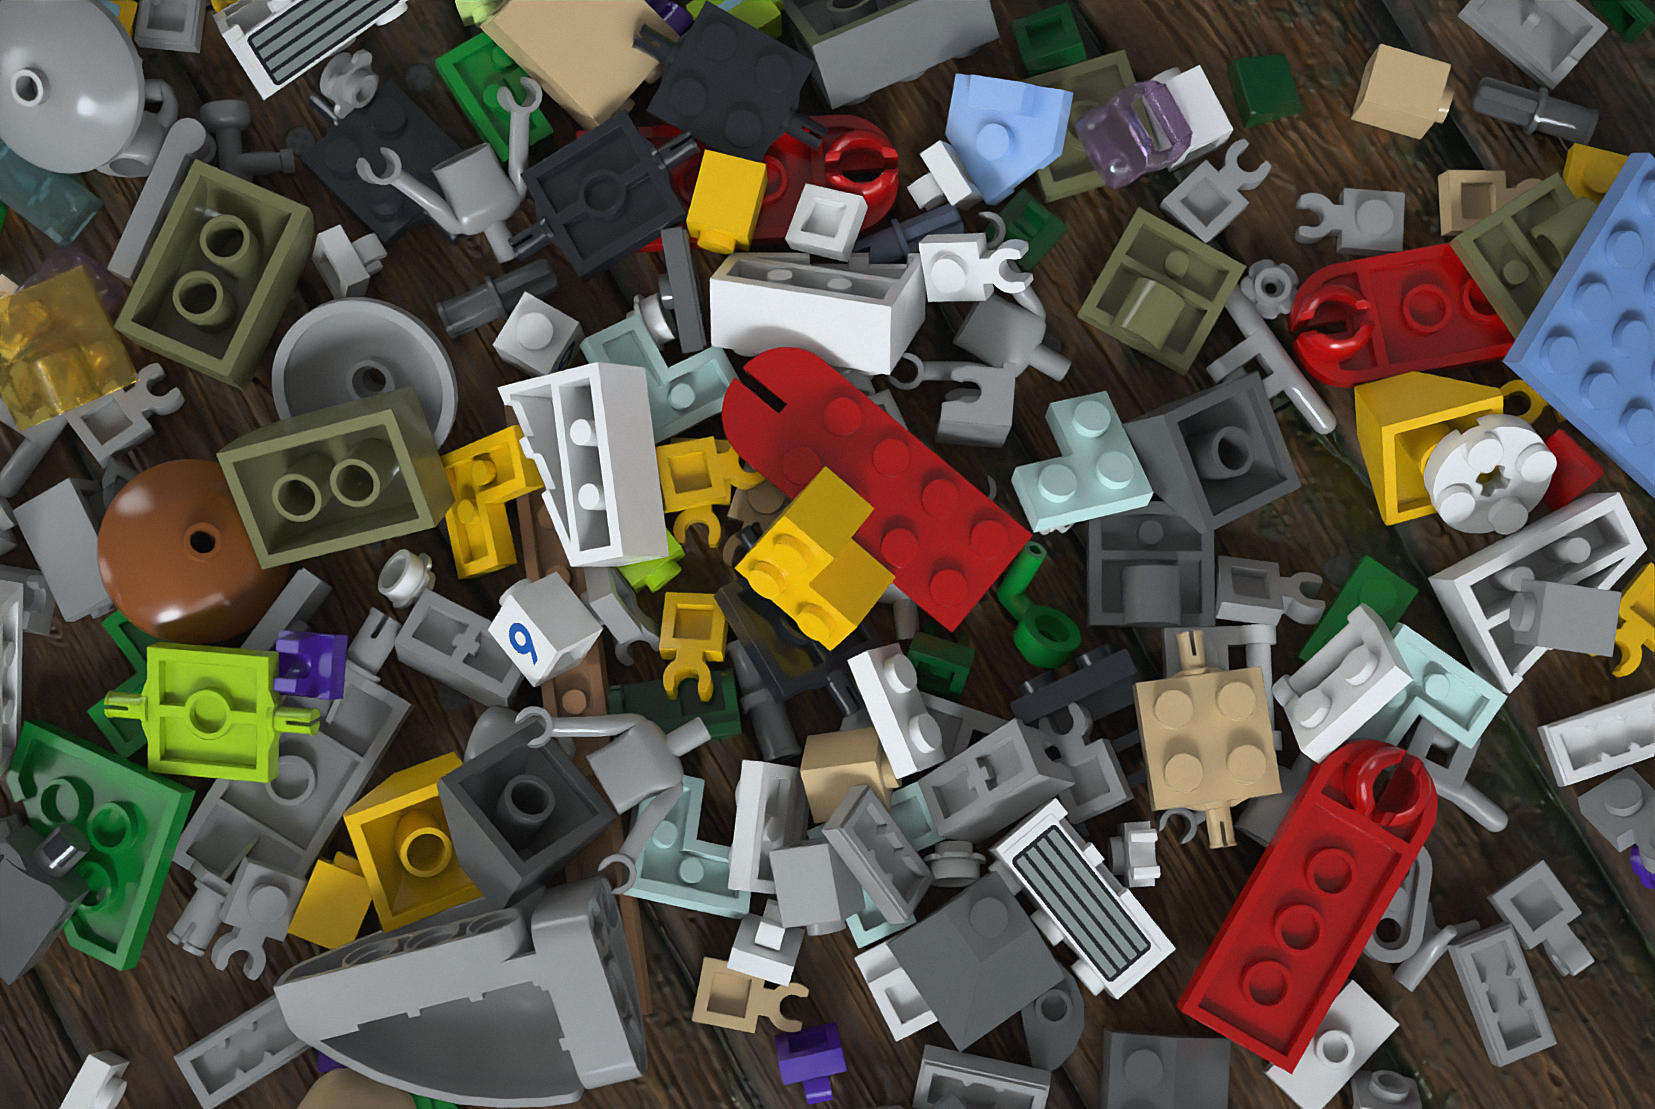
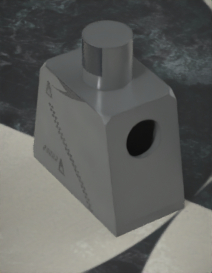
[0,823,90,985]

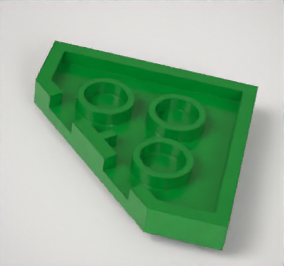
[6,719,195,971]

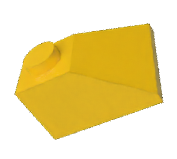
[1354,371,1503,526]
[342,751,483,933]

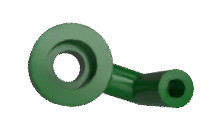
[997,541,1081,668]

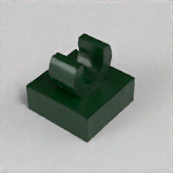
[982,188,1068,273]
[907,621,976,703]

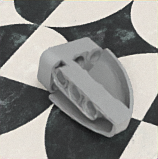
[273,874,648,1108]

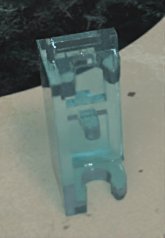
[0,138,104,250]

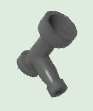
[200,100,296,183]

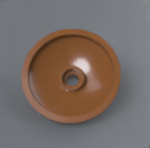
[97,459,290,645]

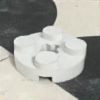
[1424,414,1557,535]

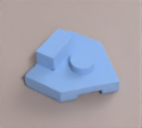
[945,73,1074,206]

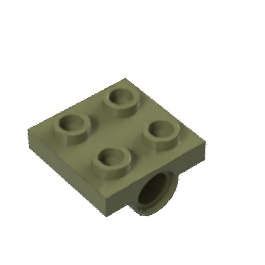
[1449,172,1598,340]
[1077,207,1246,376]

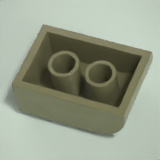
[114,159,314,392]
[216,385,456,570]

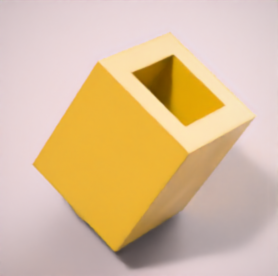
[686,149,768,254]
[287,851,372,950]

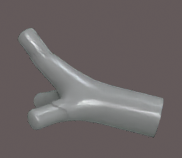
[1392,902,1480,992]

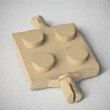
[1132,630,1282,849]

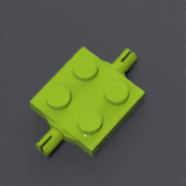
[104,642,320,783]

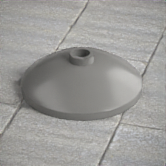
[0,0,145,174]
[272,297,458,451]

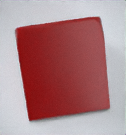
[1541,429,1605,511]

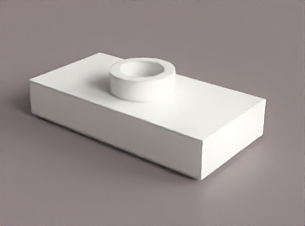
[1537,688,1655,787]
[1263,979,1400,1109]

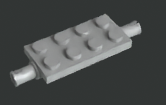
[167,607,415,957]

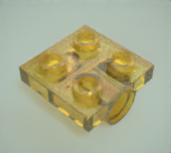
[0,265,140,432]

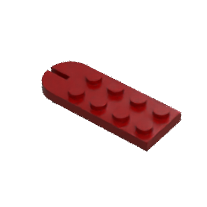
[576,115,899,253]
[1288,242,1515,388]
[722,347,1033,633]
[1176,738,1438,1075]

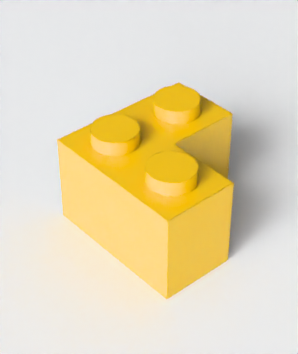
[735,466,896,651]

